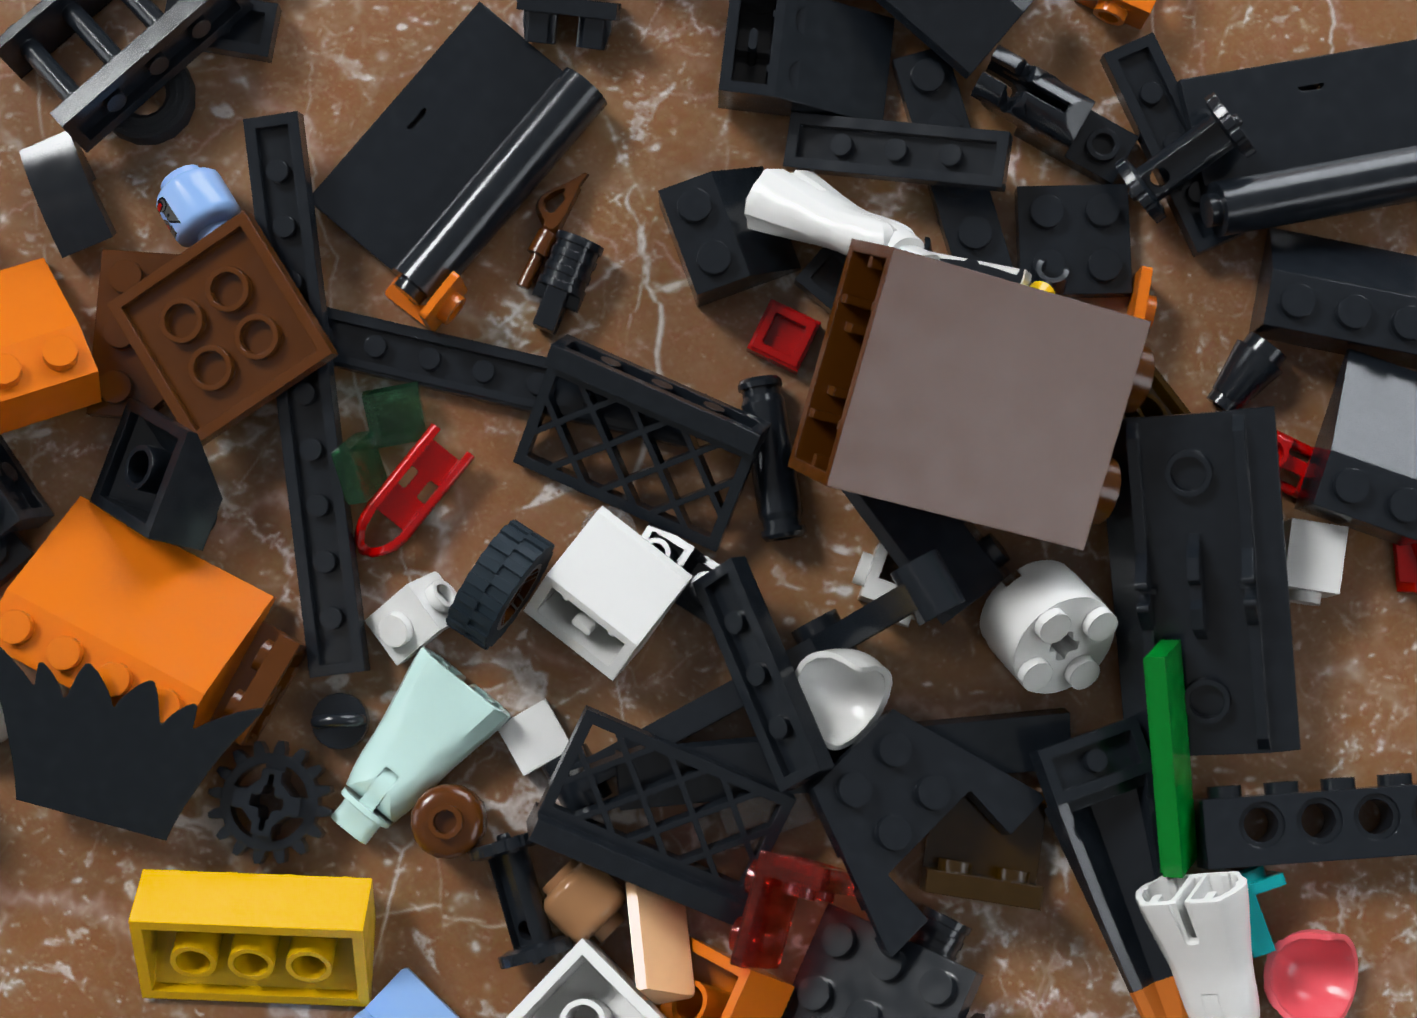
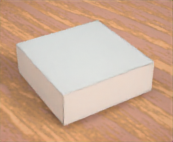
[498,699,569,776]

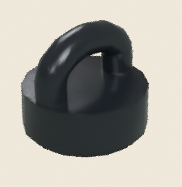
[310,693,370,750]

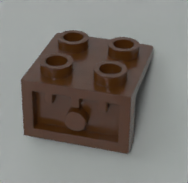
[210,621,307,746]

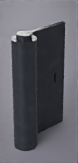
[313,1,607,306]
[1177,39,1417,237]

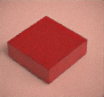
[747,299,821,375]

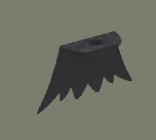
[0,647,263,841]

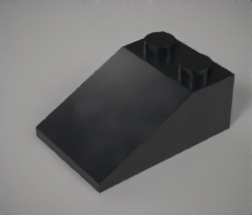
[1294,349,1417,546]

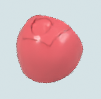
[1263,929,1358,1018]

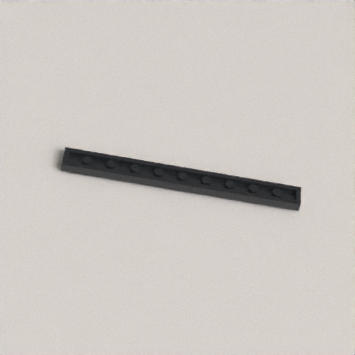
[243,111,370,678]

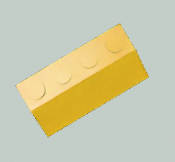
[128,869,376,1007]

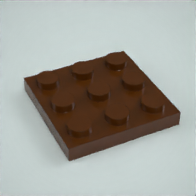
[106,210,339,447]

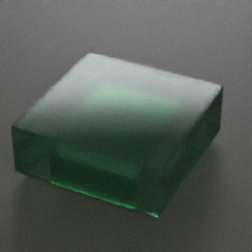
[362,381,428,449]
[331,430,387,505]

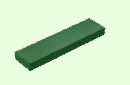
[1143,639,1198,878]

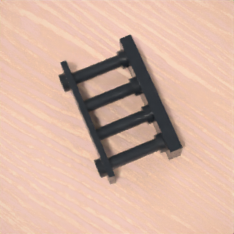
[0,0,254,153]

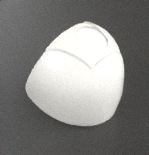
[795,649,893,750]

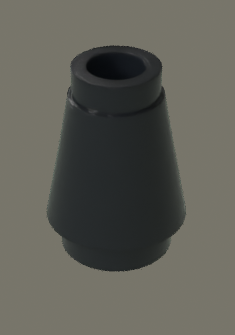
[1206,331,1287,411]

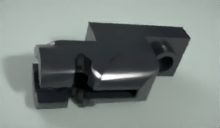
[970,45,1139,185]

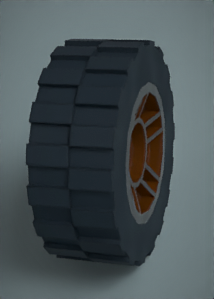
[446,519,555,650]

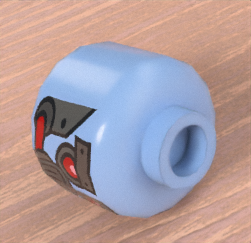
[156,164,240,247]

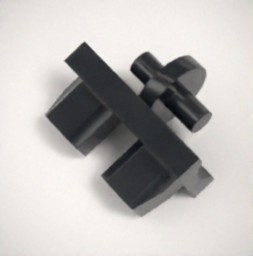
[516,0,622,50]

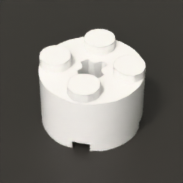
[980,560,1118,694]

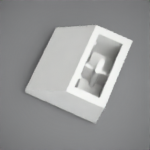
[523,506,693,681]

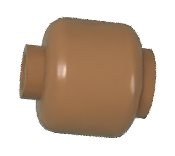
[541,859,626,944]

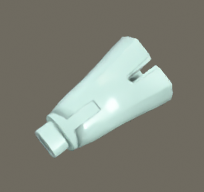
[331,646,511,845]

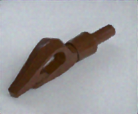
[517,173,589,291]

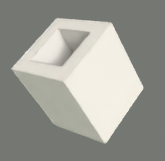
[1284,518,1349,606]

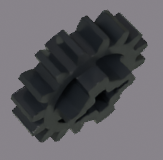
[208,740,335,864]

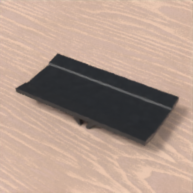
[1106,406,1301,756]

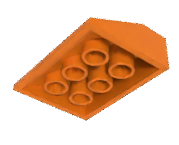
[0,257,102,434]
[0,496,276,729]

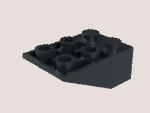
[718,0,895,120]

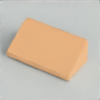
[625,882,695,1005]

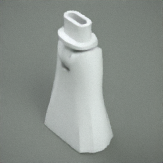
[744,169,940,260]
[1135,871,1260,1018]

